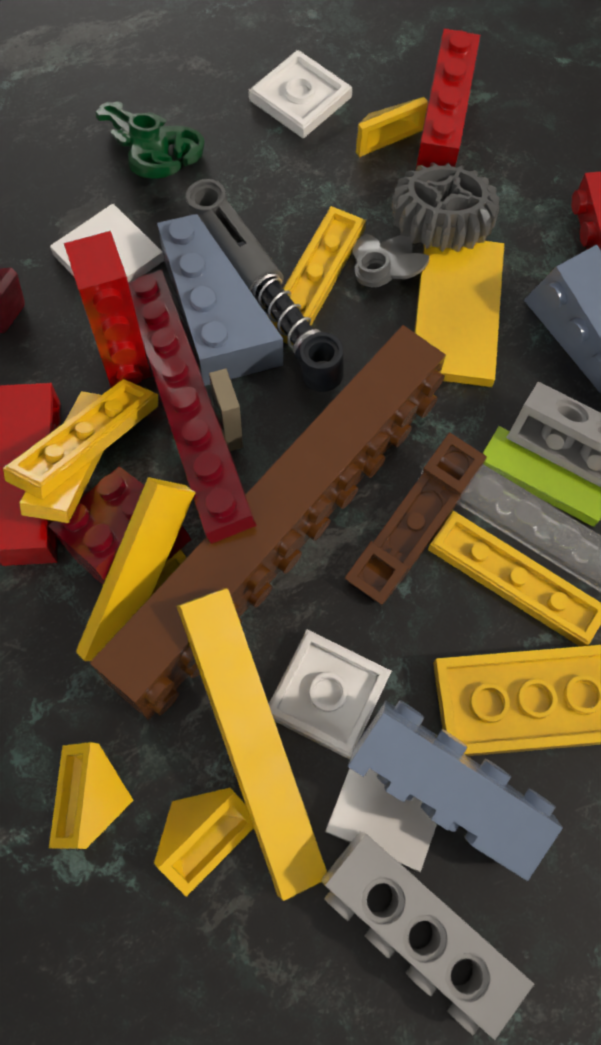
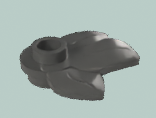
[353,233,429,287]

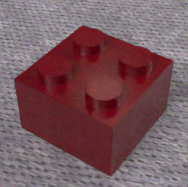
[49,466,192,585]

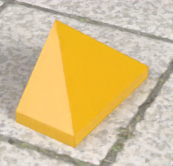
[356,97,428,157]
[49,742,134,849]
[154,788,254,897]

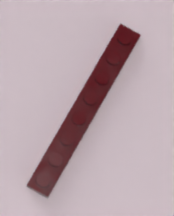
[129,269,257,544]

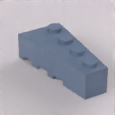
[157,214,283,386]
[524,245,601,394]
[348,700,563,881]

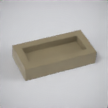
[209,368,243,451]

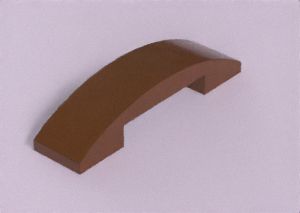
[345,432,487,605]

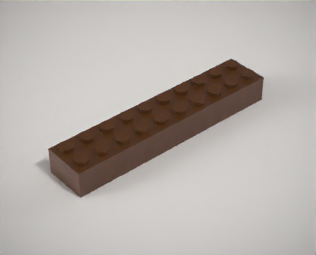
[90,325,446,721]

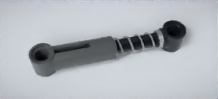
[186,179,344,392]

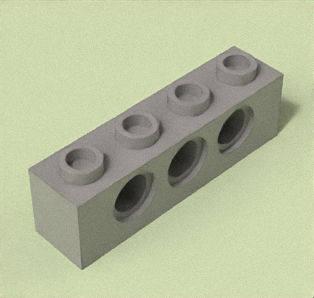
[507,382,601,487]
[321,831,534,1040]

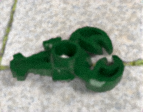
[96,101,205,179]

